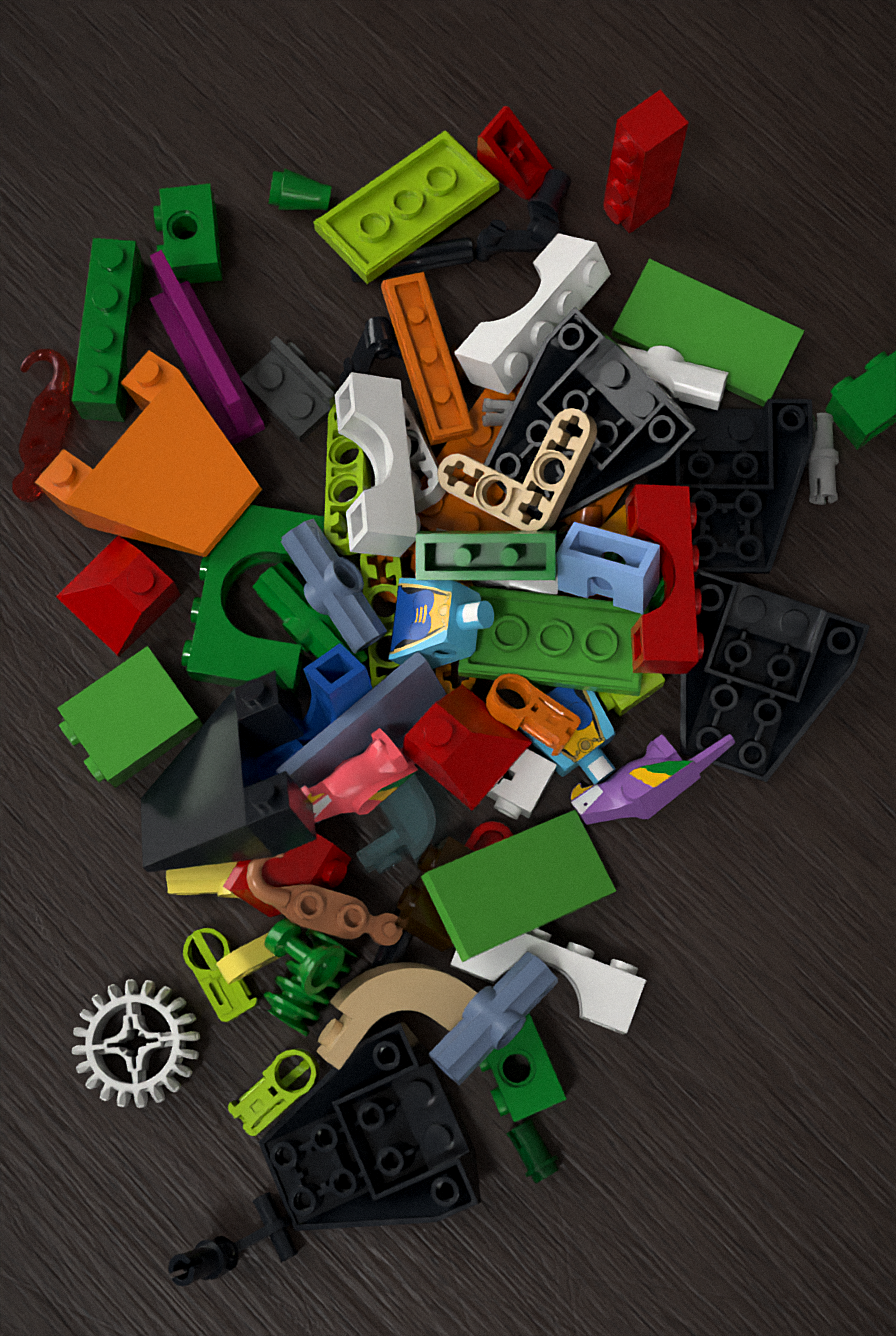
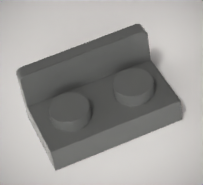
[240,336,337,443]

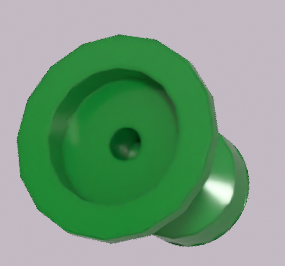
[265,918,345,995]

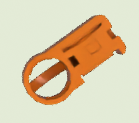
[486,673,581,756]

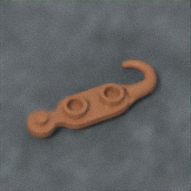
[246,853,403,946]

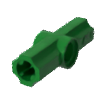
[252,562,369,666]

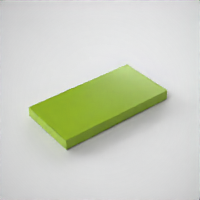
[314,130,499,284]

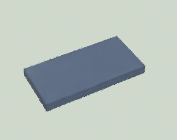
[276,651,447,824]

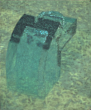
[356,774,436,874]

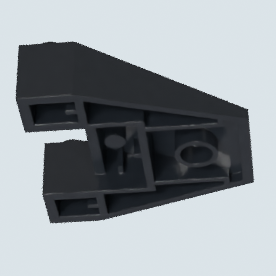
[141,671,317,872]

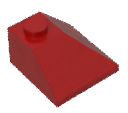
[56,535,181,657]
[403,684,532,811]
[223,833,352,917]

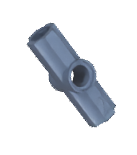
[281,519,387,654]
[429,951,558,1086]

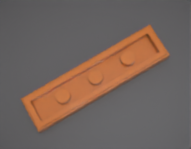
[381,272,474,446]

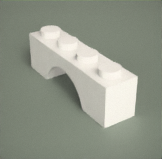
[455,233,611,395]
[335,372,421,557]
[450,929,646,1035]

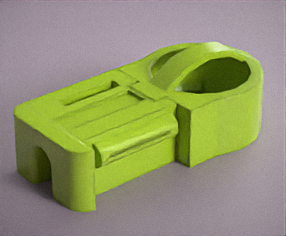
[183,928,259,1023]
[228,1048,320,1136]

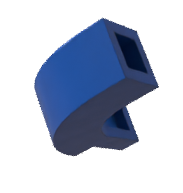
[257,643,372,782]

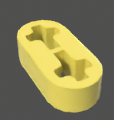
[216,932,283,985]

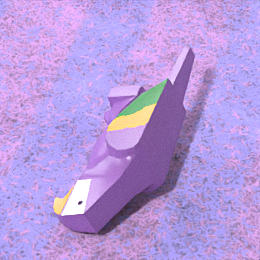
[570,734,735,825]

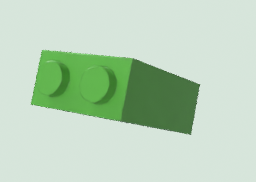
[57,646,203,788]

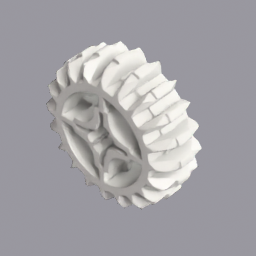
[72,979,200,1108]

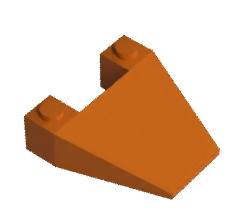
[35,350,262,557]

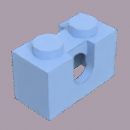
[556,522,660,614]

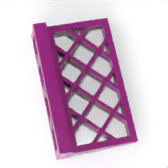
[150,250,265,445]

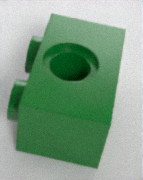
[153,184,223,284]
[479,1013,566,1122]

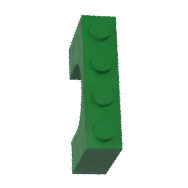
[182,504,325,698]

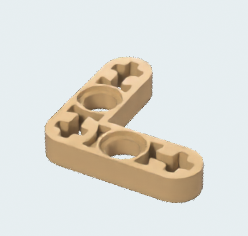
[437,408,597,531]

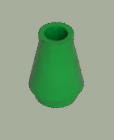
[268,168,331,211]

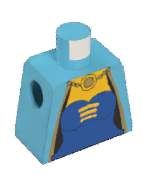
[389,578,494,669]
[518,687,616,785]

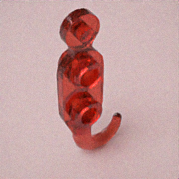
[12,349,71,503]

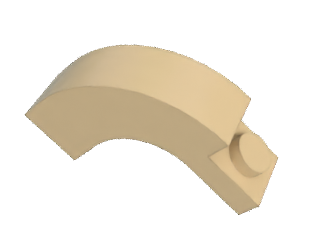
[317,962,477,1070]

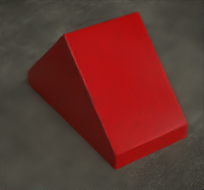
[477,106,553,200]

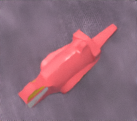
[301,728,418,823]

